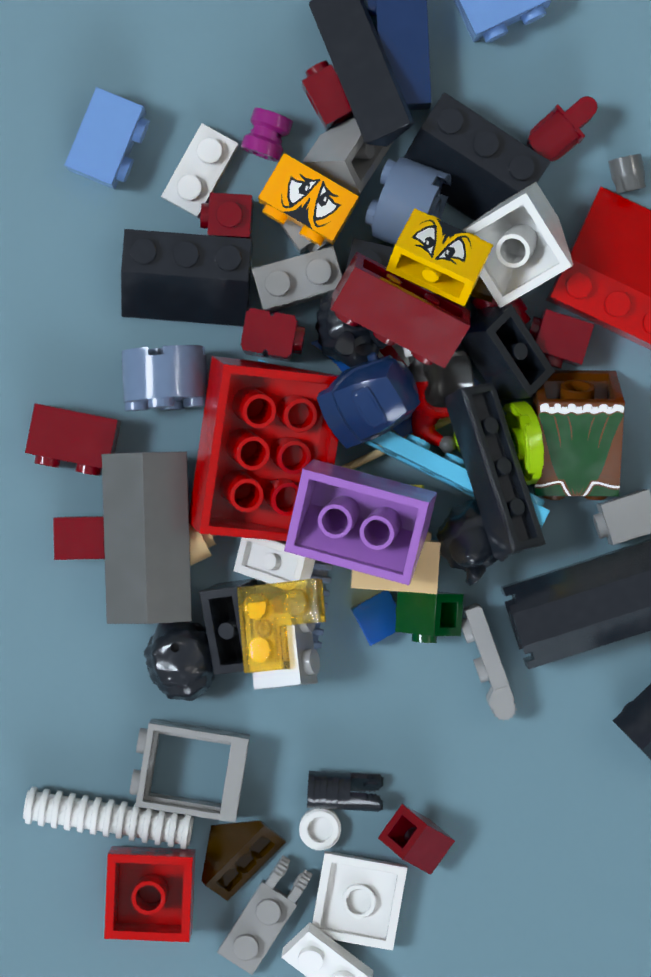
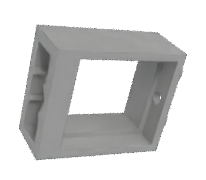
[130,719,250,823]

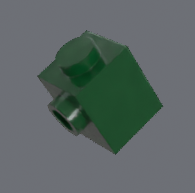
[395,591,464,643]

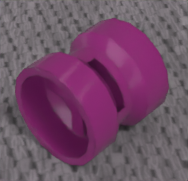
[240,107,293,162]

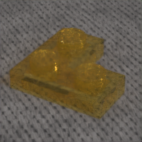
[237,578,326,673]

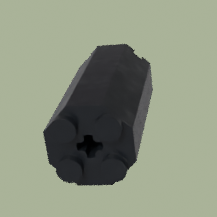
[501,539,651,669]

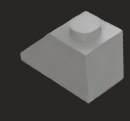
[302,117,394,194]

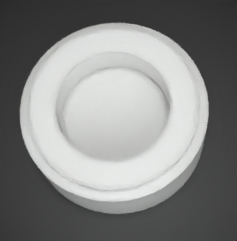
[299,808,341,850]

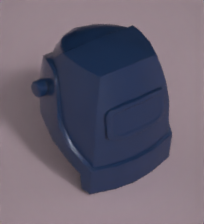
[316,352,421,449]

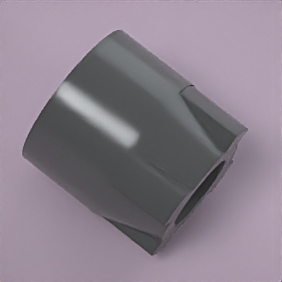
[608,154,646,194]

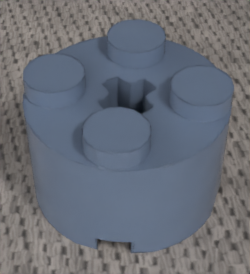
[365,157,451,245]
[122,345,208,411]

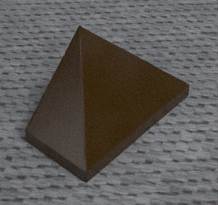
[201,821,286,901]

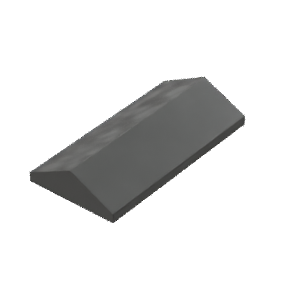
[102,451,192,624]

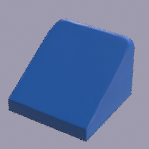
[351,590,396,646]

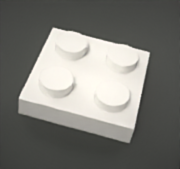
[312,851,408,951]

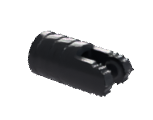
[307,771,384,812]

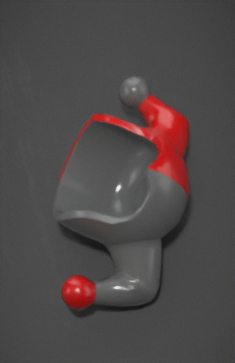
[408,350,474,454]

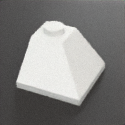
[463,182,573,308]

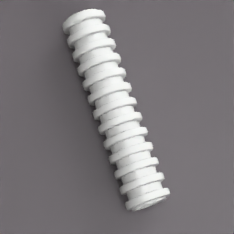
[23,786,194,850]

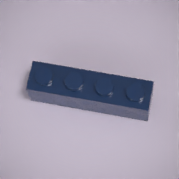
[367,0,431,110]

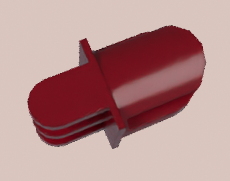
[527,96,598,162]

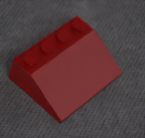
[546,186,651,350]
[189,356,339,541]

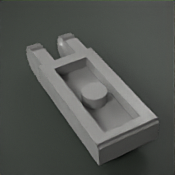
[461,603,517,721]
[217,855,313,975]

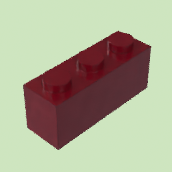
[330,252,470,368]

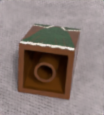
[532,370,625,500]

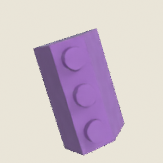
[284,459,437,585]

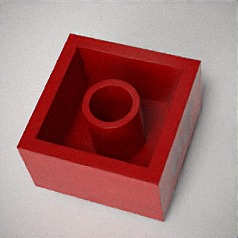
[104,846,196,942]

